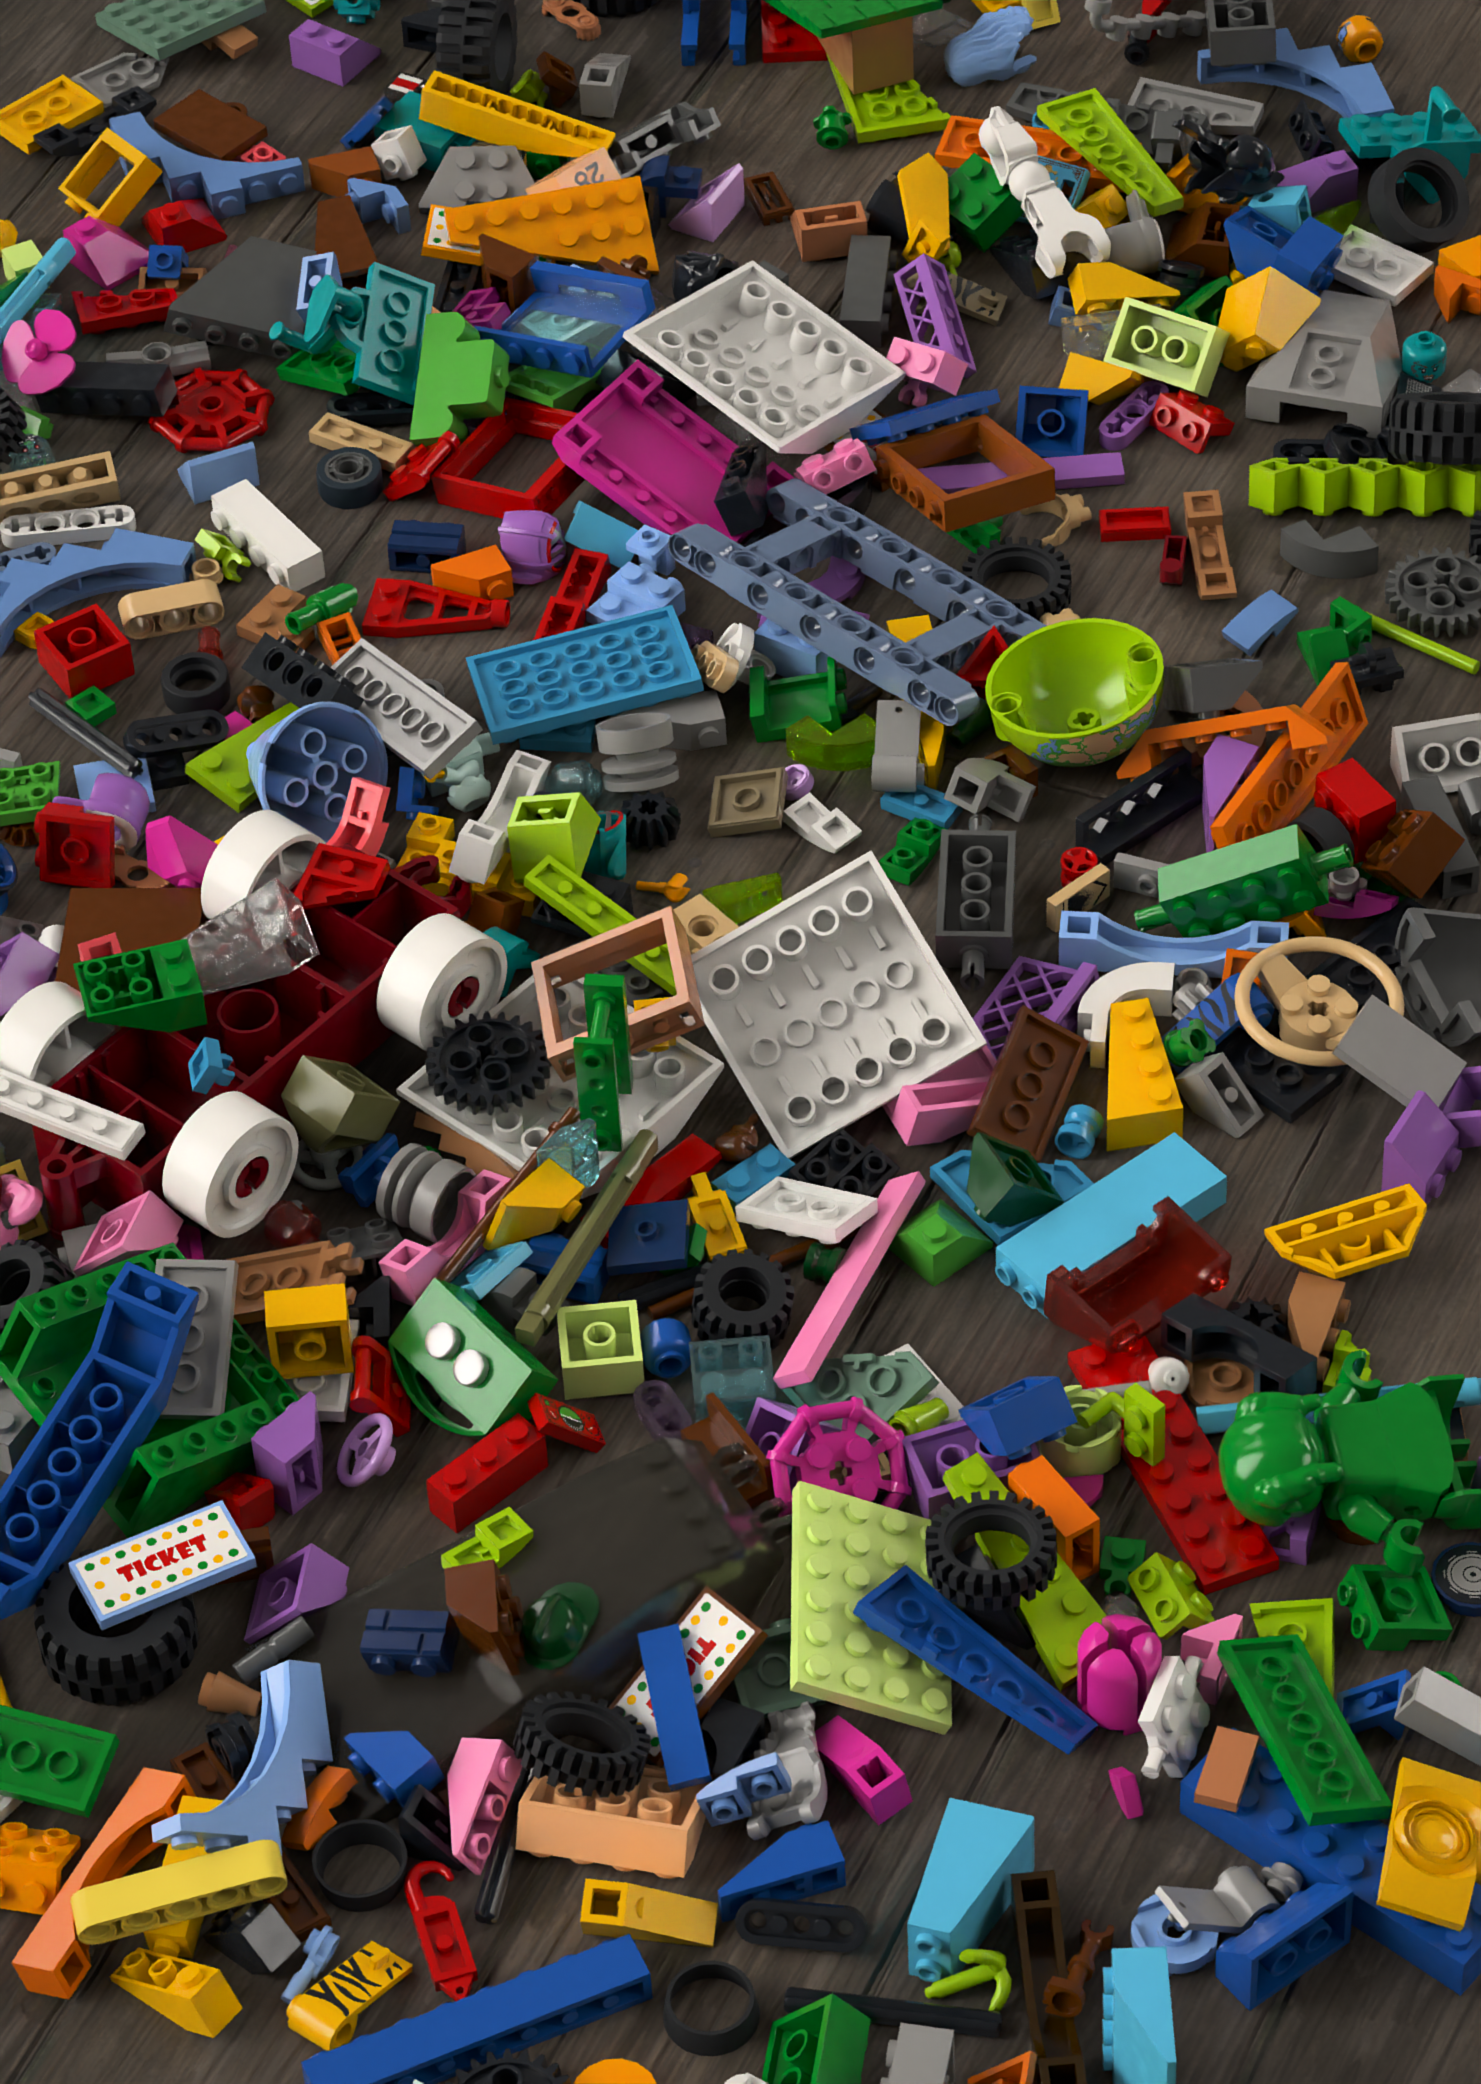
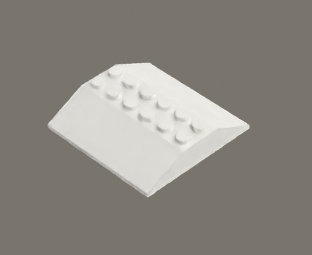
[623,260,906,454]
[691,851,987,1159]
[396,975,724,1199]

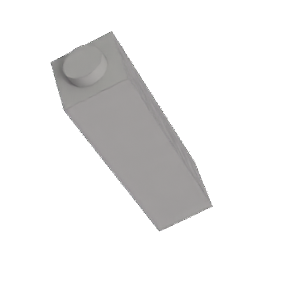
[1394,1667,1481,1766]

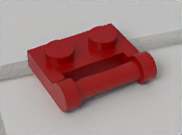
[383,431,460,502]
[349,1335,411,1437]

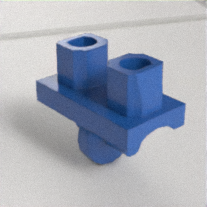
[338,1133,400,1207]

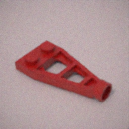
[362,578,511,638]

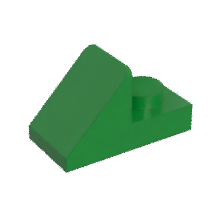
[1296,625,1350,686]

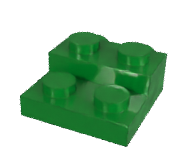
[1337,1564,1453,1651]

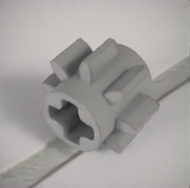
[1172,982,1214,1022]

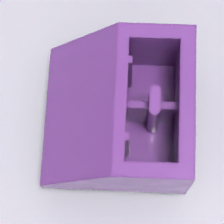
[251,1391,323,1515]

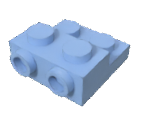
[586,561,686,625]

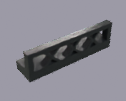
[1076,748,1203,866]

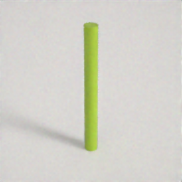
[1363,610,1480,675]

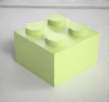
[557,1300,645,1400]

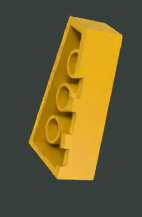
[1107,998,1183,1151]

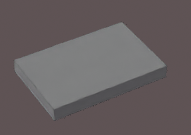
[1332,994,1467,1107]

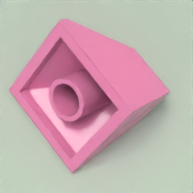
[73,1190,184,1276]

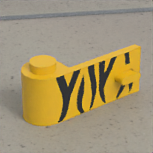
[286,1941,413,2051]

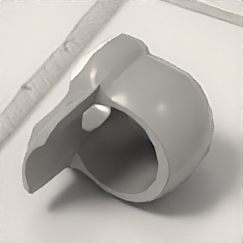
[1103,190,1165,275]

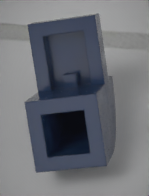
[638,155,702,218]

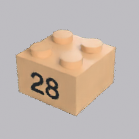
[525,147,622,195]

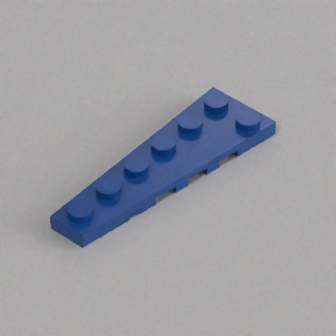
[852,1565,1098,1755]

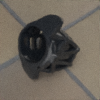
[672,250,739,302]

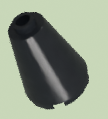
[865,171,957,244]

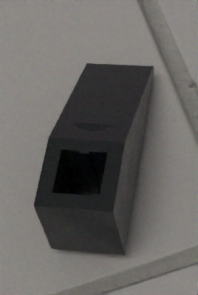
[714,443,769,537]

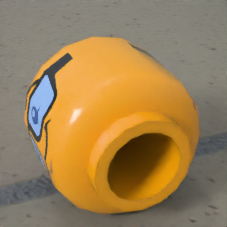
[1336,15,1383,62]

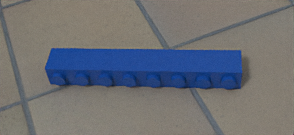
[301,1933,653,2084]

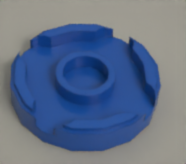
[340,96,393,149]

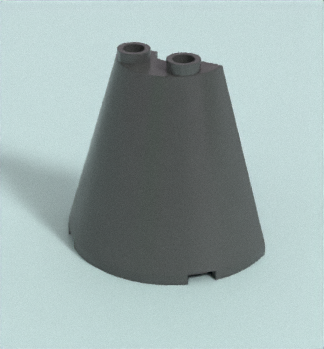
[1395,907,1481,1047]

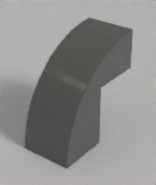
[1280,520,1379,579]

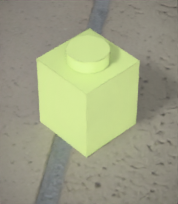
[1,239,50,288]

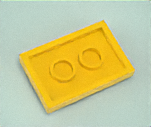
[0,75,104,155]

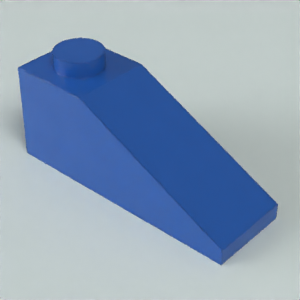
[718,1820,846,1922]

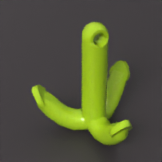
[924,1949,1012,2012]

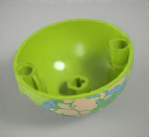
[985,618,1165,767]

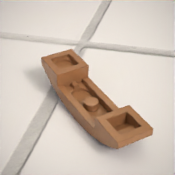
[1183,490,1237,600]

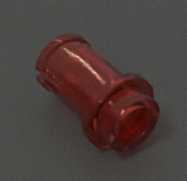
[196,626,224,661]

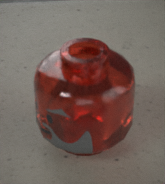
[264,1200,322,1250]

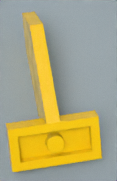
[897,152,951,263]

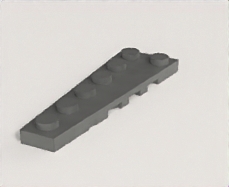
[1006,82,1209,160]

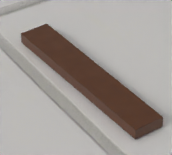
[170,1742,332,1942]

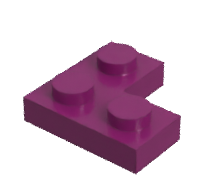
[452,287,511,330]

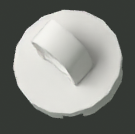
[716,623,776,689]

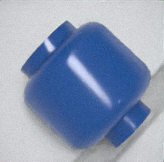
[640,1318,694,1378]

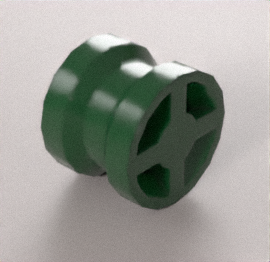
[803,1241,847,1284]

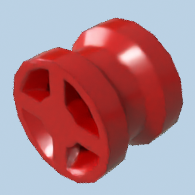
[1060,847,1098,888]

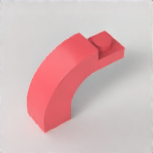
[326,777,391,857]

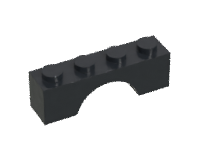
[1161,1293,1317,1395]

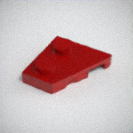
[291,843,390,910]

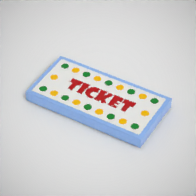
[68,1500,257,1630]

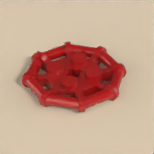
[148,367,275,453]

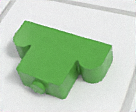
[409,312,510,447]

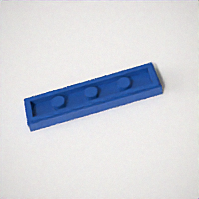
[637,1624,712,1791]

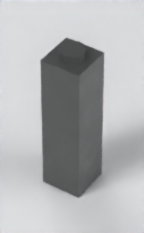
[1400,775,1480,899]

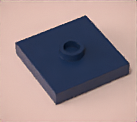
[606,1199,690,1276]

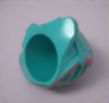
[583,811,627,880]

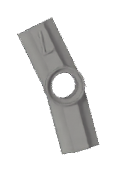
[106,340,211,380]

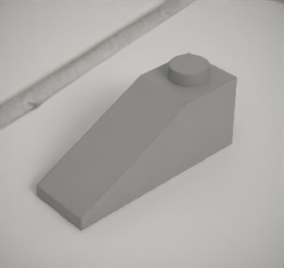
[610,690,727,751]

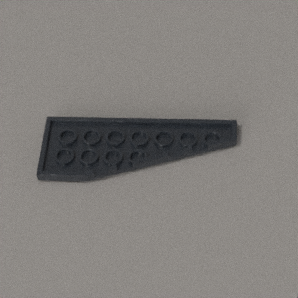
[1204,896,1427,1124]

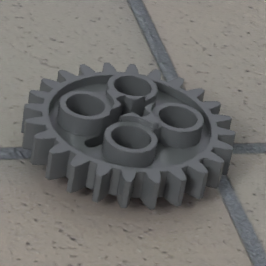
[1385,547,1481,637]

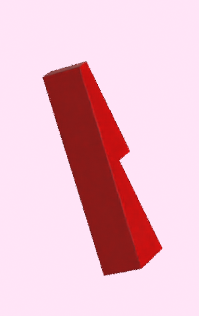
[533,548,612,640]
[580,1133,722,1249]

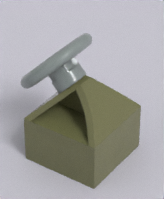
[281,1055,401,1191]

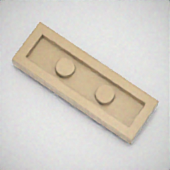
[309,412,414,473]

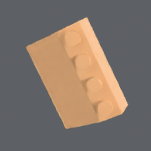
[516,1764,713,1879]

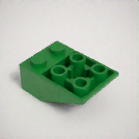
[73,939,208,1033]

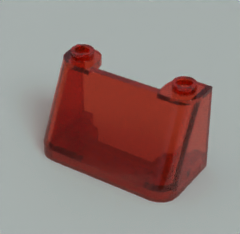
[1043,1196,1232,1354]

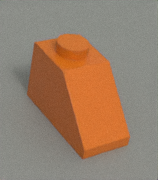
[431,544,514,600]

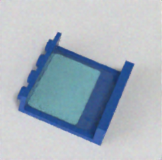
[474,261,655,378]

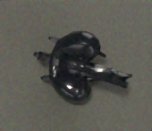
[1172,119,1285,204]

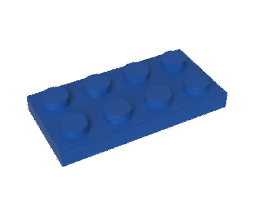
[849,389,1000,446]

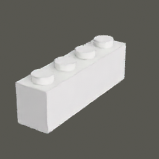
[211,479,325,592]

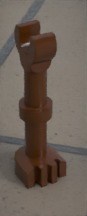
[1043,1919,1114,2018]

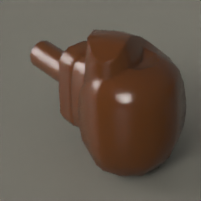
[237,686,275,724]
[715,1113,760,1164]

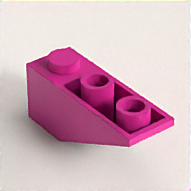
[815,1715,913,1826]

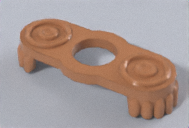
[542,0,601,41]
[115,844,175,888]

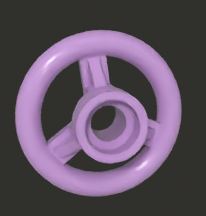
[337,1413,396,1487]

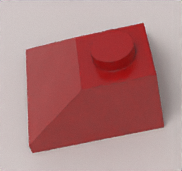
[141,199,227,253]

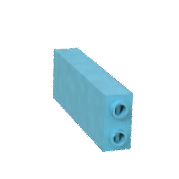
[995,1132,1227,1319]

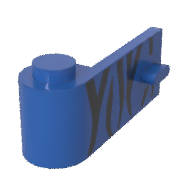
[1161,973,1274,1074]

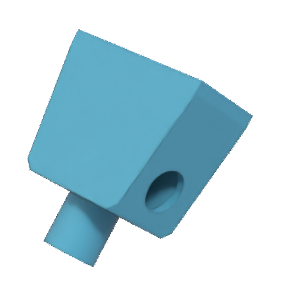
[1240,185,1312,233]

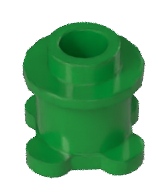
[813,106,852,150]
[1164,1018,1216,1067]

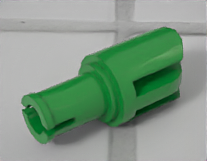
[285,583,358,635]

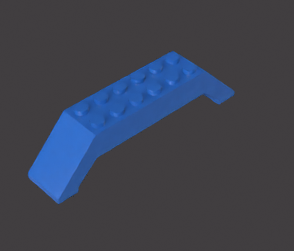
[0,1261,199,1620]

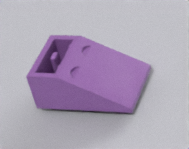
[1202,734,1259,853]

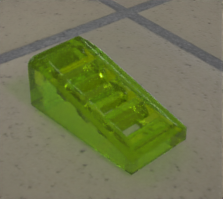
[1314,200,1362,235]
[702,873,783,924]

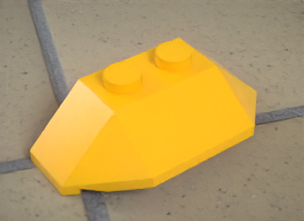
[1264,1183,1427,1279]

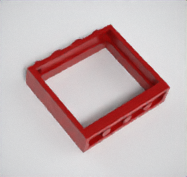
[431,397,585,519]

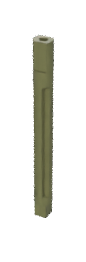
[515,1129,658,1347]

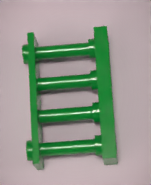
[573,973,633,1152]

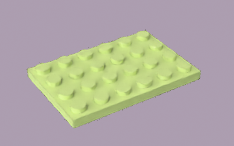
[790,1480,952,1735]

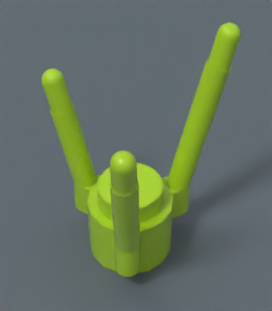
[510,69,548,108]

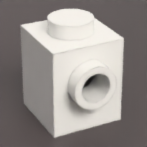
[371,125,427,181]

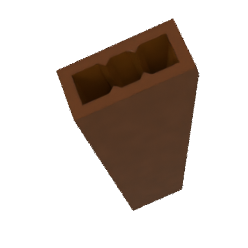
[315,195,378,290]

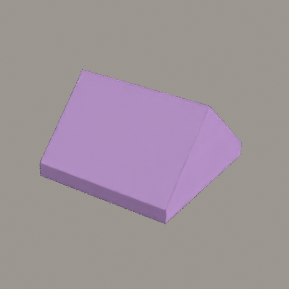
[668,163,745,242]

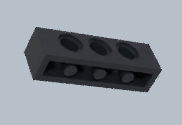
[241,632,364,710]

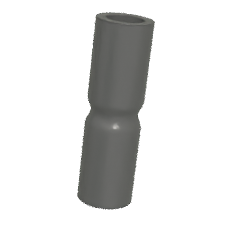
[232,1616,315,1686]

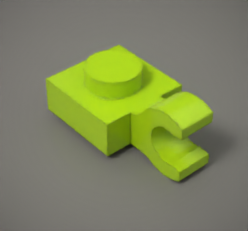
[195,528,251,582]

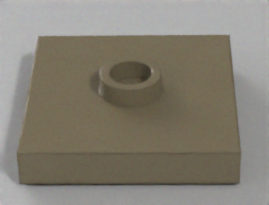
[707,767,788,838]

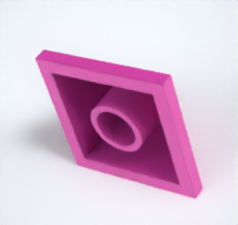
[63,216,149,290]

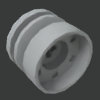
[595,712,679,792]
[375,1143,477,1243]

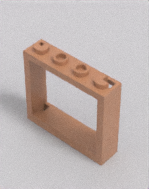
[531,906,705,1082]

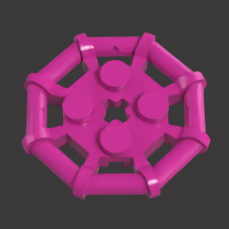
[766,1396,912,1524]

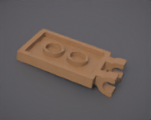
[226,1240,364,1325]

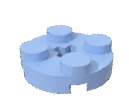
[1131,1894,1219,1976]

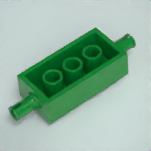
[1134,824,1353,938]

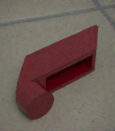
[1159,535,1188,585]

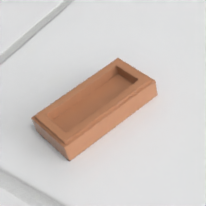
[1194,1726,1259,1813]

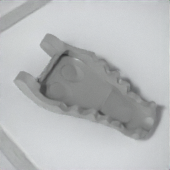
[747,1701,828,1840]

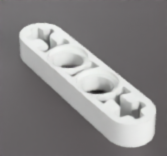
[0,505,137,549]

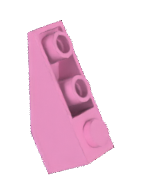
[447,1738,523,1875]

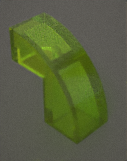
[786,713,876,771]

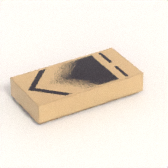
[1047,863,1110,933]

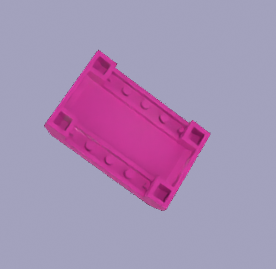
[552,359,794,544]

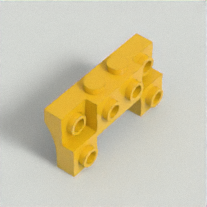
[397,812,541,917]

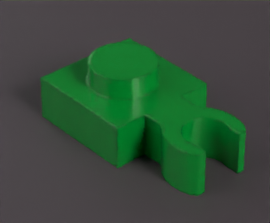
[1100,1536,1146,1605]

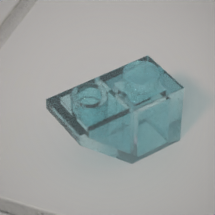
[536,1118,600,1190]

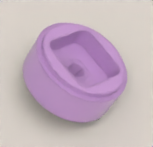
[785,764,814,801]

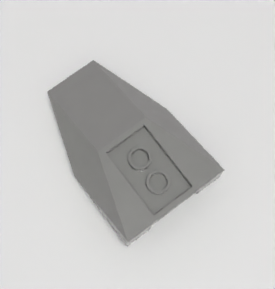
[1245,290,1402,439]

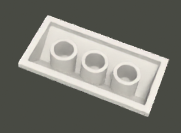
[1390,713,1481,793]

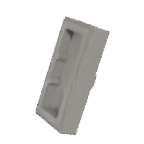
[1114,852,1170,898]

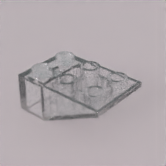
[182,878,320,995]

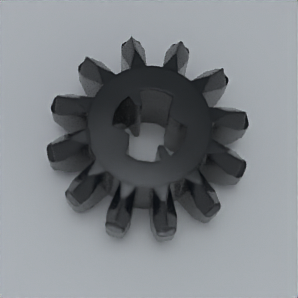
[620,790,681,851]

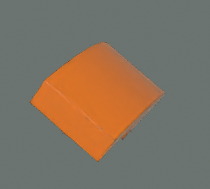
[281,1766,358,1851]

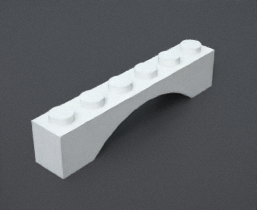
[449,750,551,885]

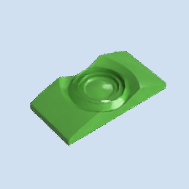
[505,345,605,410]

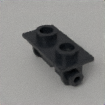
[1288,99,1335,161]

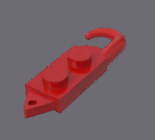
[404,1861,478,2001]

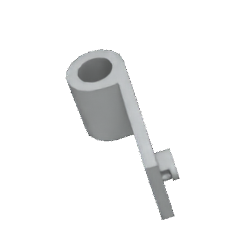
[871,700,925,792]
[1155,1866,1281,1934]

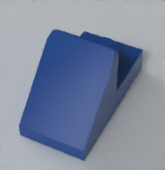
[1336,1669,1411,1740]

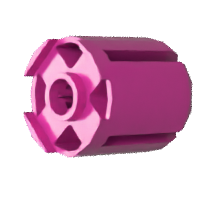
[1077,1614,1162,1735]

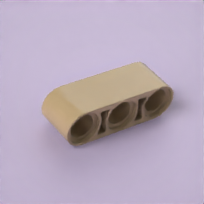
[118,579,225,640]

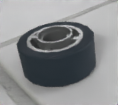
[316,447,383,509]

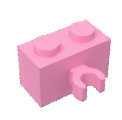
[886,337,968,407]

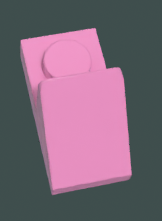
[1181,1614,1243,1705]

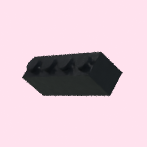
[35,361,178,417]

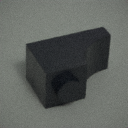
[700,1697,766,1781]

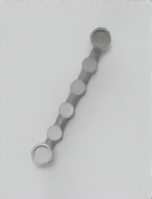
[1084,0,1207,41]

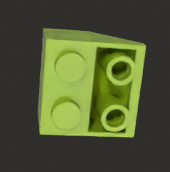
[507,792,601,883]

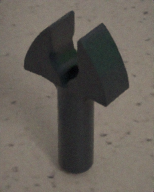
[842,684,883,729]

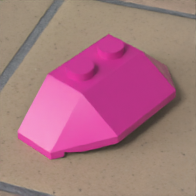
[145,815,218,888]

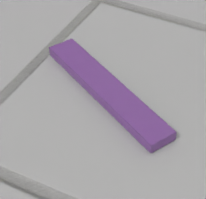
[917,452,1125,494]

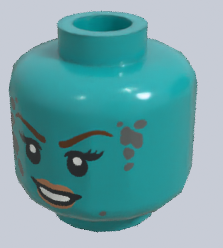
[1402,331,1447,383]

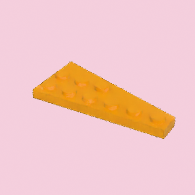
[444,176,659,275]

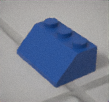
[1215,1882,1353,2011]

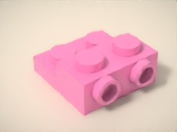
[793,438,876,495]

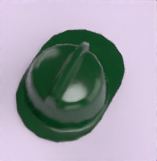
[521,1582,600,1670]

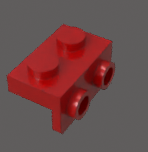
[1149,390,1235,454]

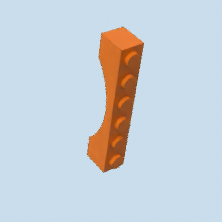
[11,1767,196,2000]

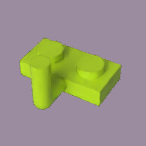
[1077,1382,1165,1466]

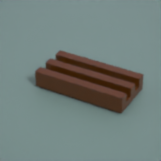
[744,172,795,226]

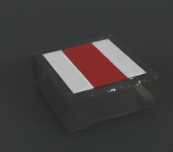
[384,71,428,102]

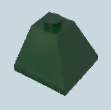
[967,1132,1064,1227]

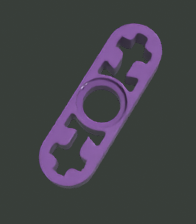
[1099,381,1169,451]

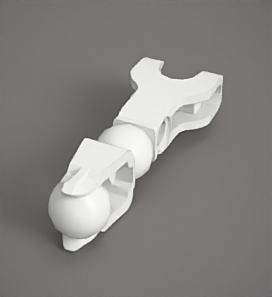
[979,106,1111,278]

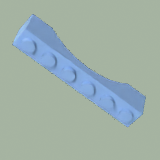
[1059,910,1289,978]

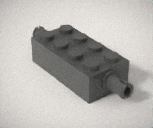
[935,814,1016,991]

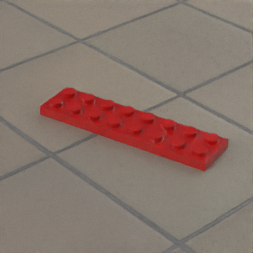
[1068,1328,1279,1595]

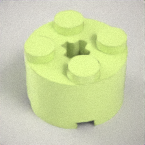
[1040,1385,1122,1477]

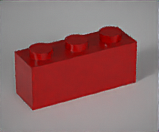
[426,1413,548,1534]

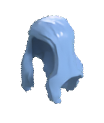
[944,6,1037,87]

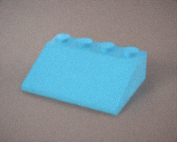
[1102,1946,1176,2084]

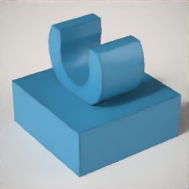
[188,1037,235,1094]

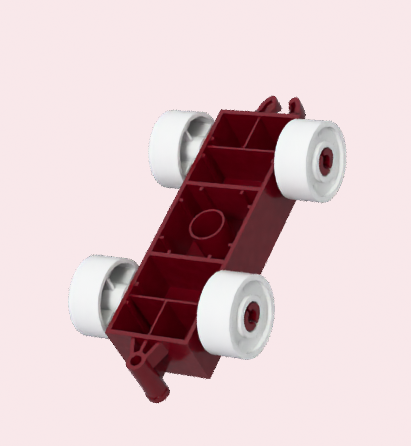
[0,810,507,1241]

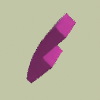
[1313,889,1399,919]

